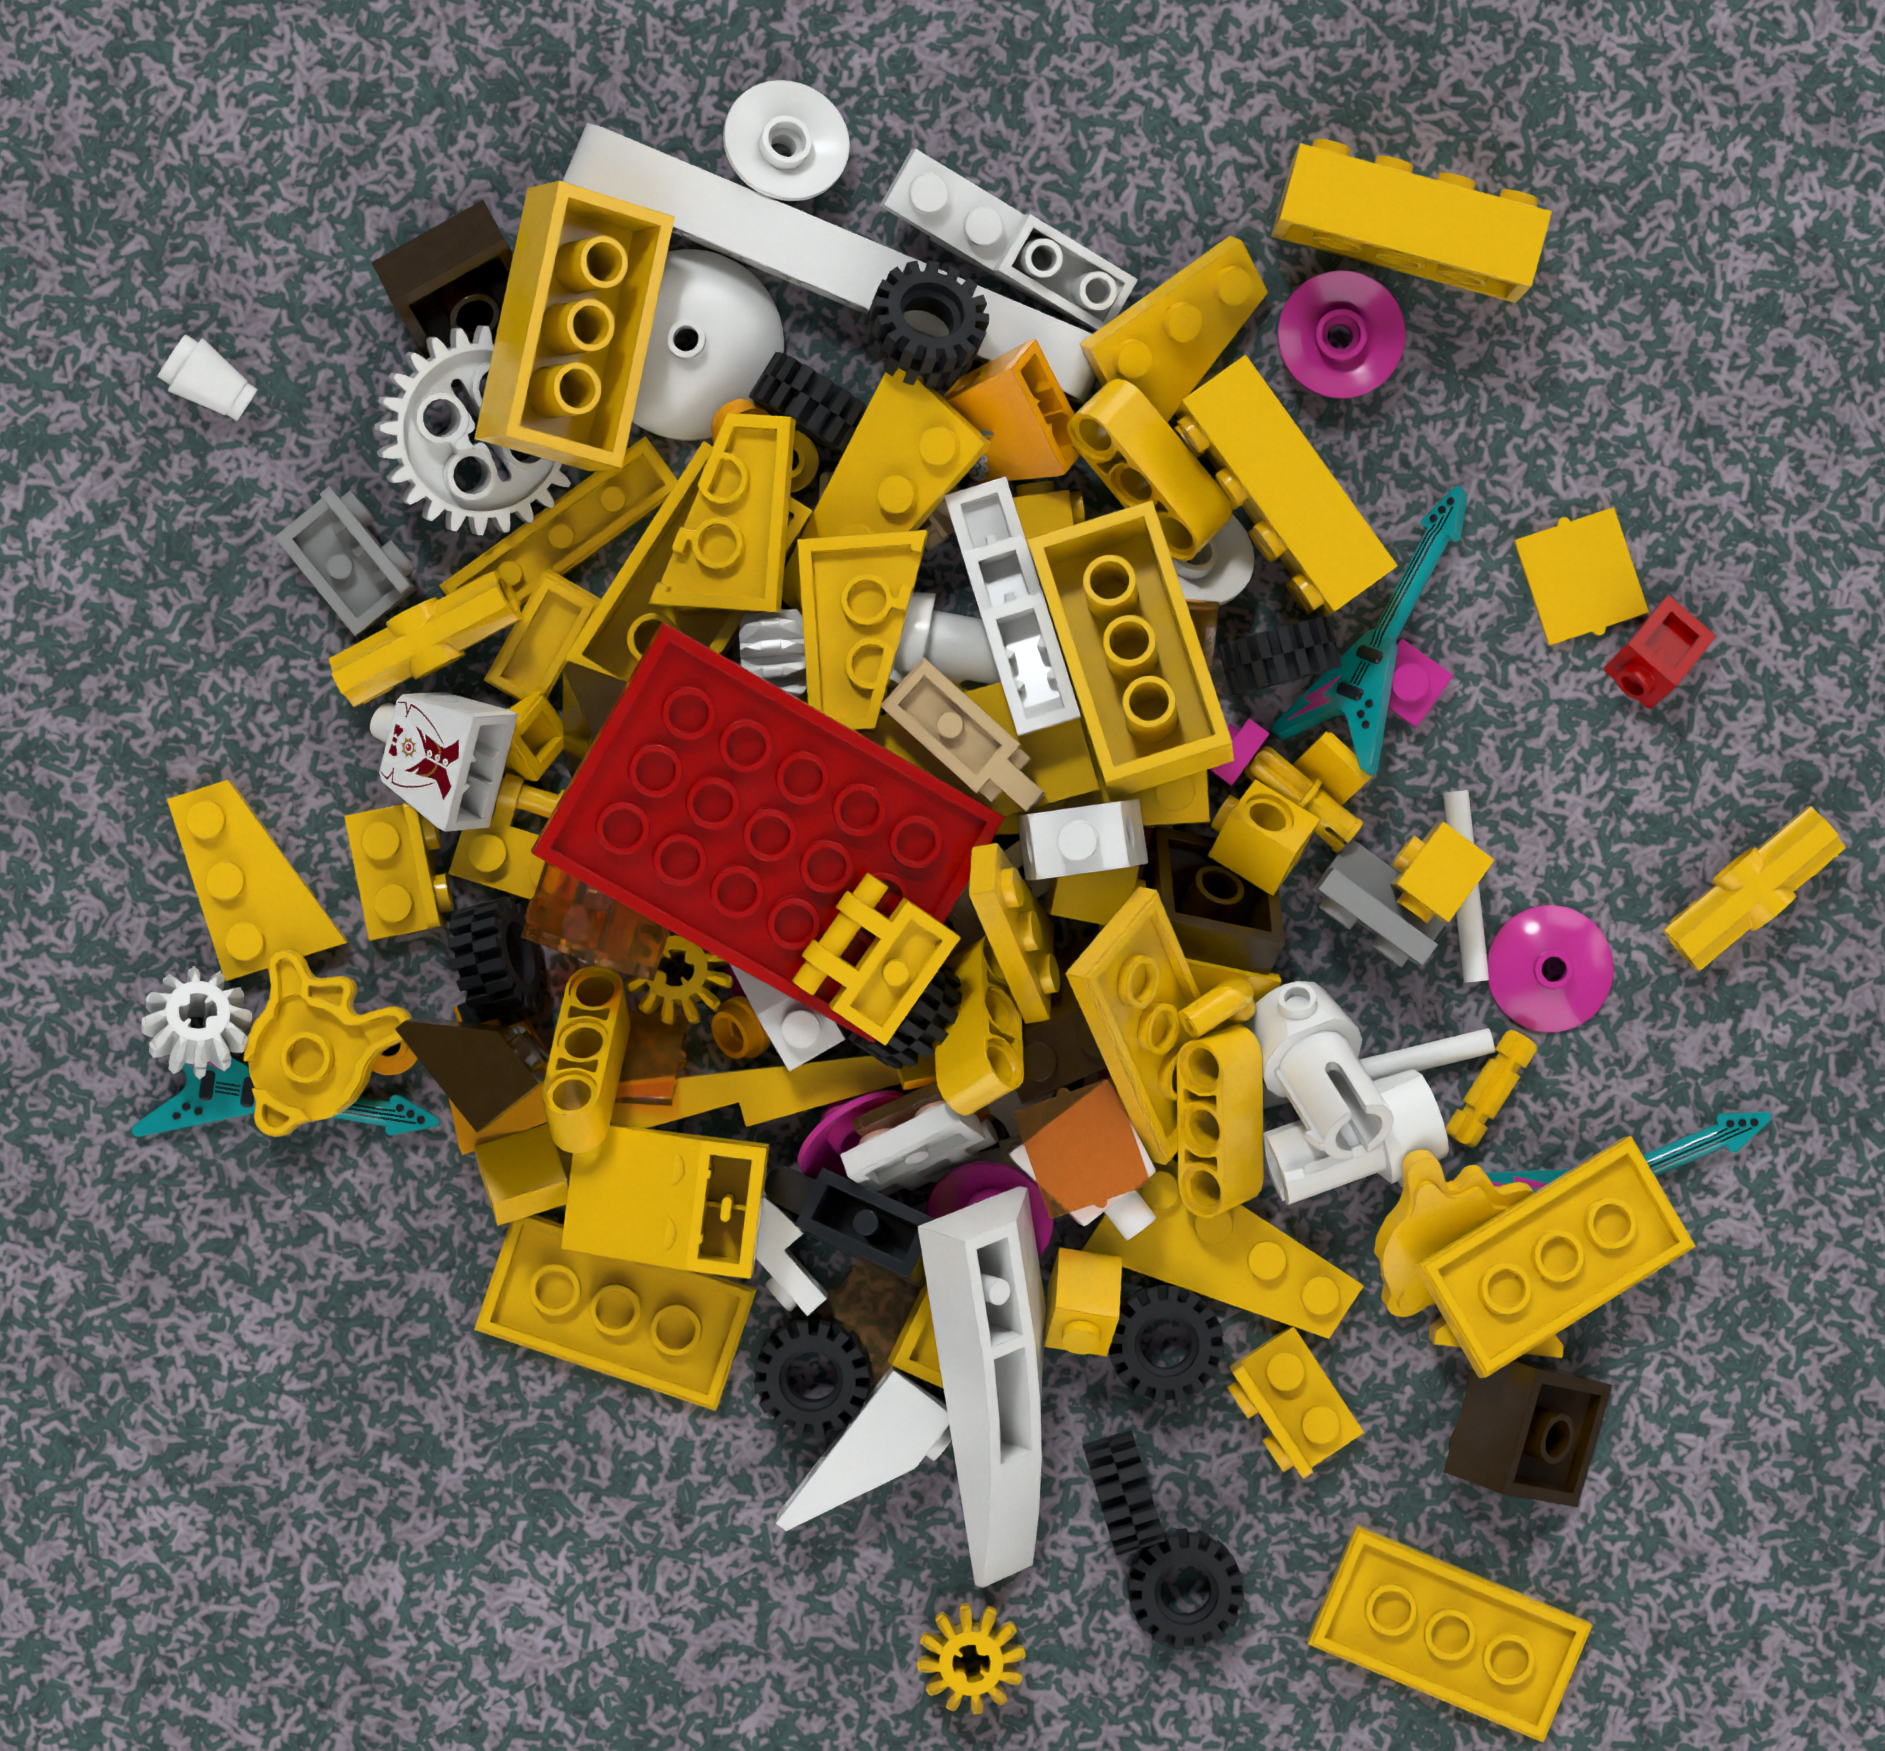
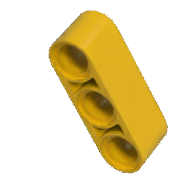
[1067,379,1232,562]
[935,935,1024,1116]
[542,965,631,1153]
[1177,1024,1264,1218]

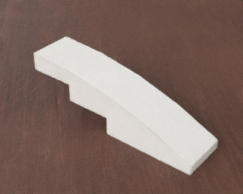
[944,476,1081,737]

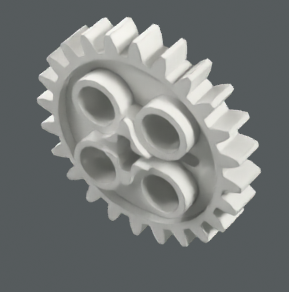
[375,326,571,535]

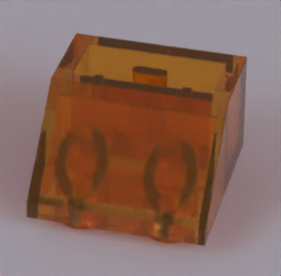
[521,861,670,981]

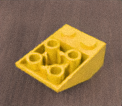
[561,1124,770,1279]

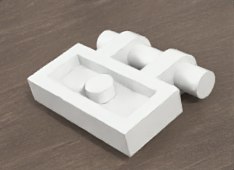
[840,1101,998,1196]

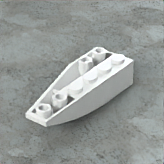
[918,1186,1046,1588]

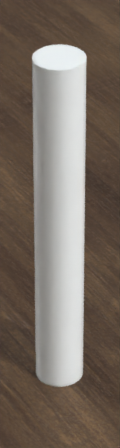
[1443,790,1489,983]

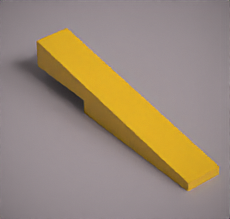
[611,1054,901,1129]

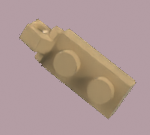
[880,657,1046,813]

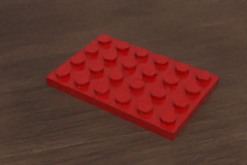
[531,621,1005,1043]

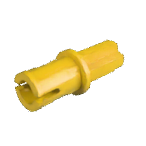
[1244,746,1363,853]

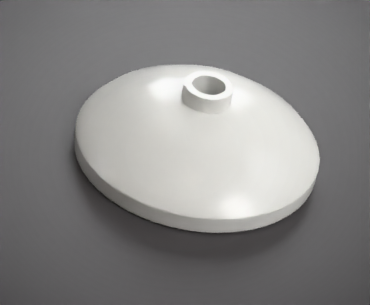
[632,249,784,441]

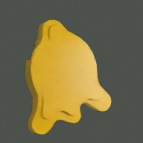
[244,949,413,1137]
[1374,1149,1534,1317]

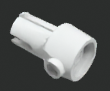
[885,592,1001,699]
[1244,981,1394,1160]
[1263,1069,1449,1205]

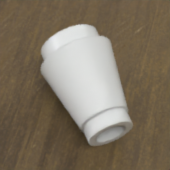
[157,334,258,421]

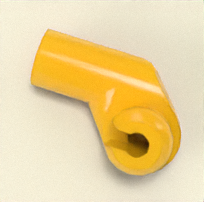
[1178,978,1256,1039]

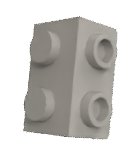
[274,486,417,637]
[1313,840,1447,968]

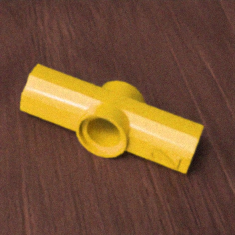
[329,570,524,707]
[1661,806,1846,971]

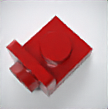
[1604,595,1716,709]

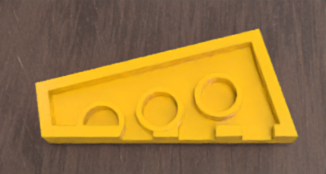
[782,368,992,615]
[1080,1159,1364,1339]

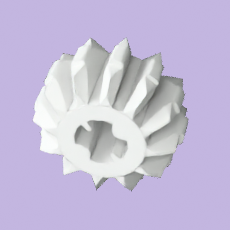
[739,609,808,704]
[141,966,252,1080]

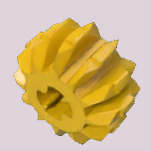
[625,924,733,1025]
[917,1603,1026,1714]

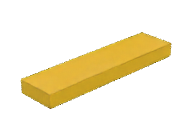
[439,436,678,607]

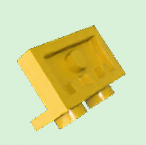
[344,802,454,941]
[1227,1326,1364,1479]

